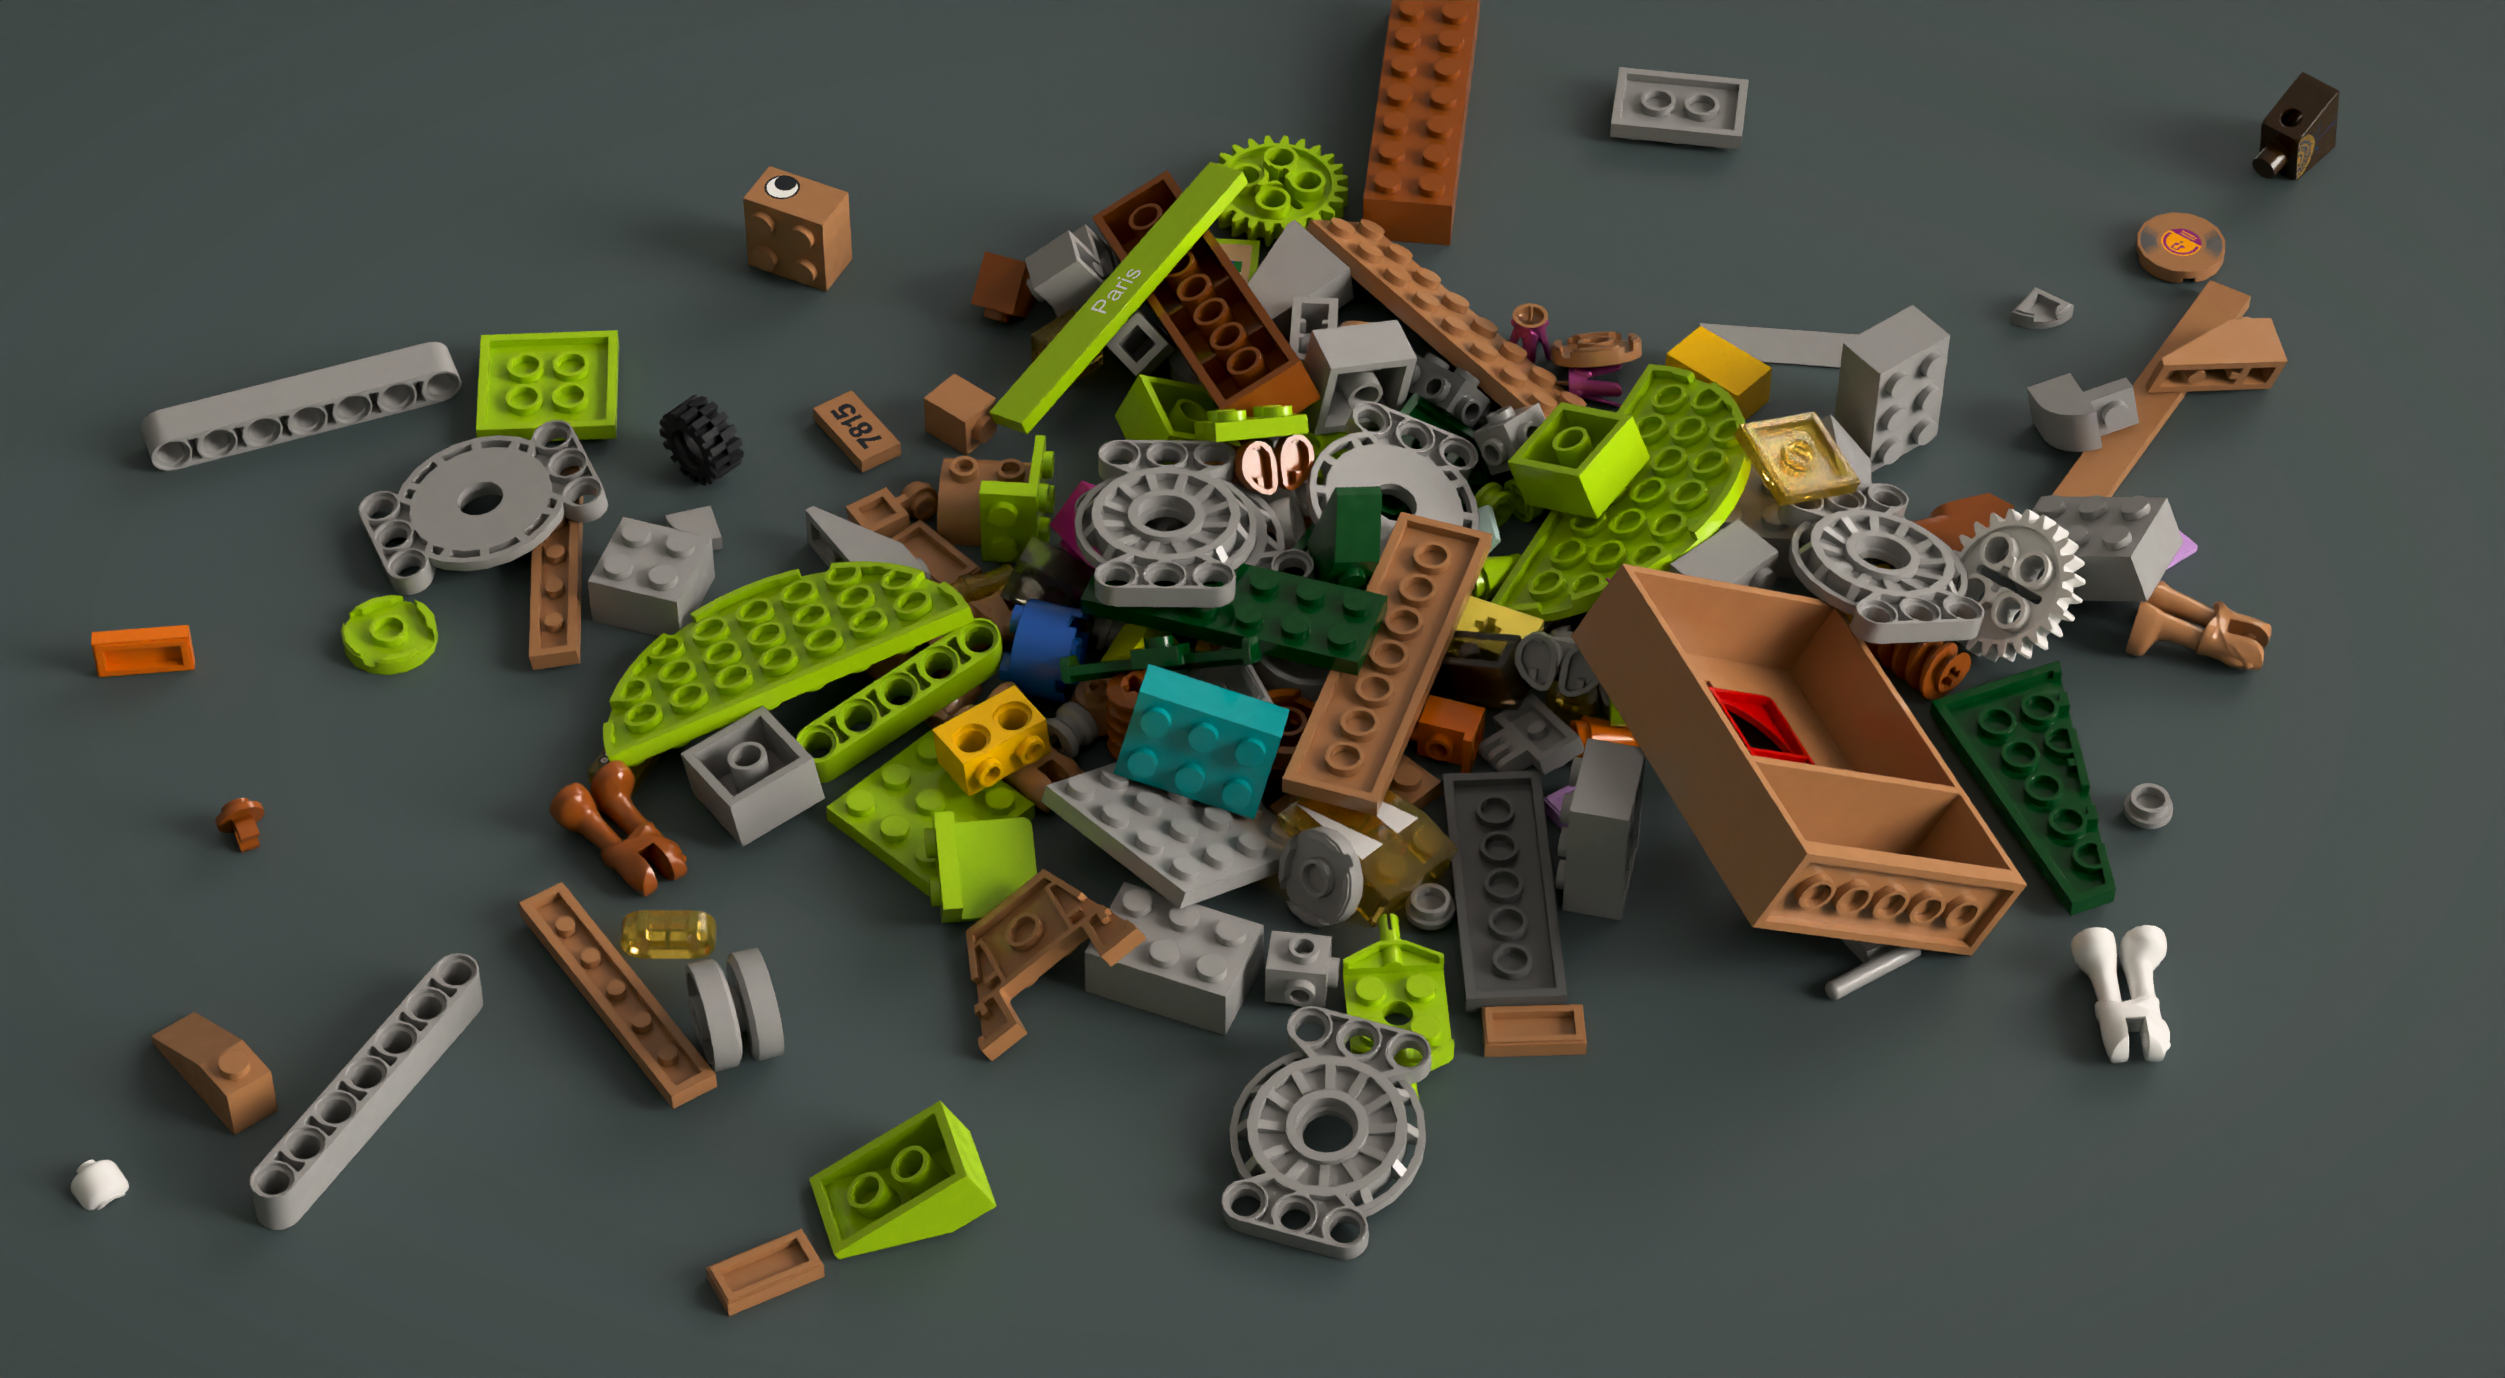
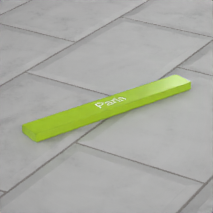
[989,162,1248,434]

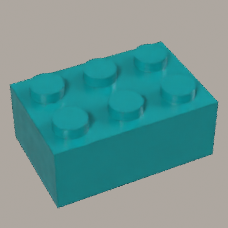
[1113,664,1290,819]

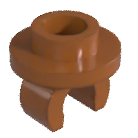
[215,798,265,853]

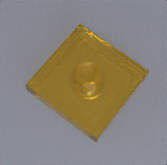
[1734,412,1861,506]

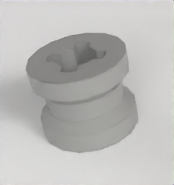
[1046,701,1098,759]

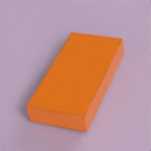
[91,625,195,677]

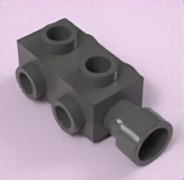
[1407,353,1491,429]

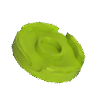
[341,595,438,675]

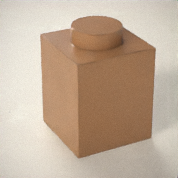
[924,374,997,456]

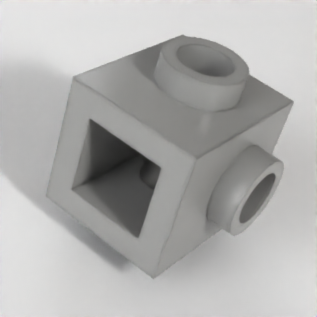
[1473,403,1546,476]
[1265,931,1340,1007]

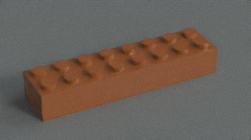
[1363,0,1480,245]
[1092,170,1322,445]

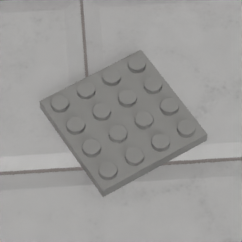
[1041,762,1300,909]

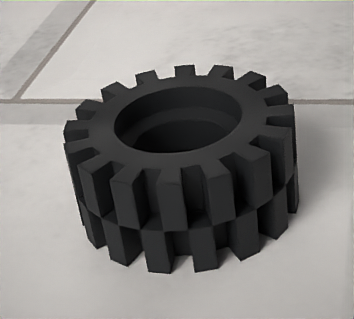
[659,395,744,486]

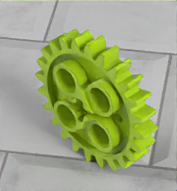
[1216,135,1348,246]

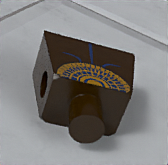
[2252,72,2340,180]

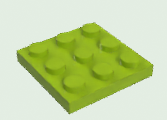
[476,330,619,441]
[826,729,1035,897]

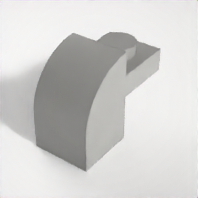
[1106,308,1176,377]
[2027,373,2139,452]

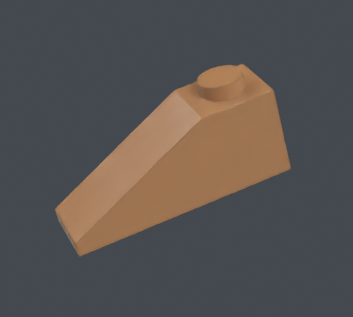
[2145,317,2288,393]
[151,1012,278,1135]

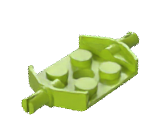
[1342,913,1454,1106]

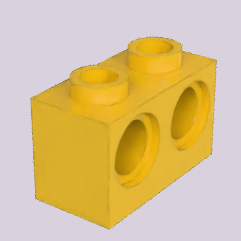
[932,685,1051,797]

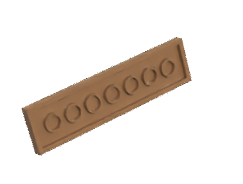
[1306,218,1586,418]
[1282,512,1492,816]

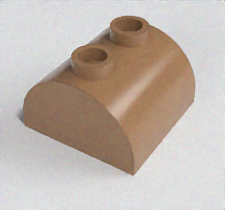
[937,456,1031,546]

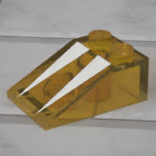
[1275,790,1458,928]

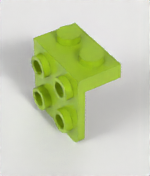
[979,435,1055,564]
[924,811,1037,924]

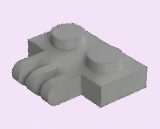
[1478,694,1585,775]

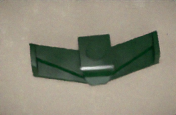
[1060,635,1262,684]

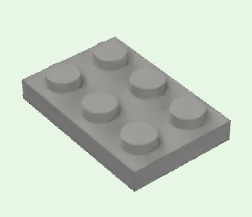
[1610,67,1749,150]

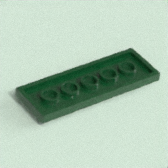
[1081,563,1387,676]

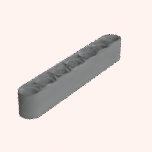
[141,342,462,471]
[250,953,483,1230]

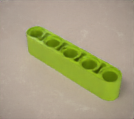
[796,618,1004,783]

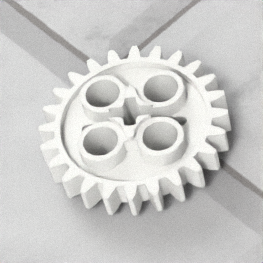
[1953,509,2086,663]

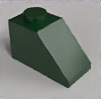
[1307,486,1382,589]

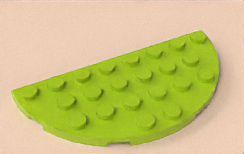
[1491,364,1752,622]
[603,561,975,767]

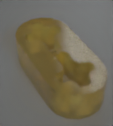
[620,910,717,959]

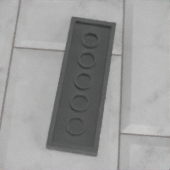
[1442,770,1567,1012]

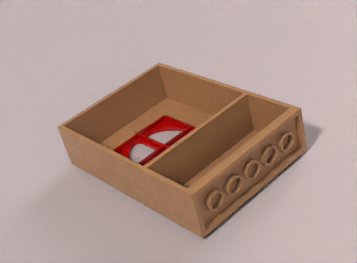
[1571,564,2027,956]

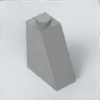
[1247,220,1354,342]

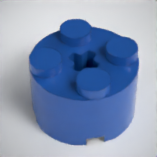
[999,599,1090,704]

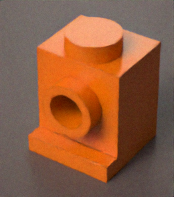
[1409,695,1485,773]

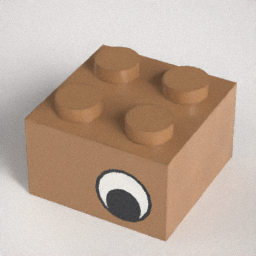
[743,166,852,292]

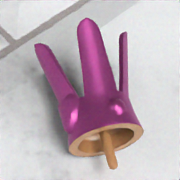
[1509,303,1551,364]
[1555,363,1622,407]

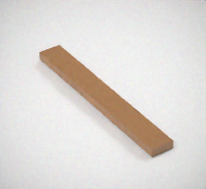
[2052,280,2251,497]

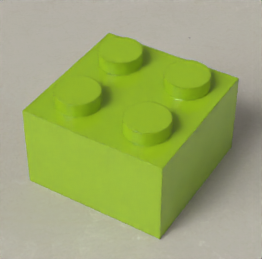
[1507,402,1650,519]

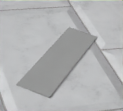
[1700,323,1858,368]

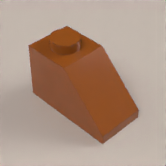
[971,251,1037,323]

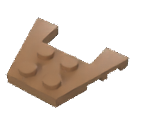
[966,869,1147,1061]

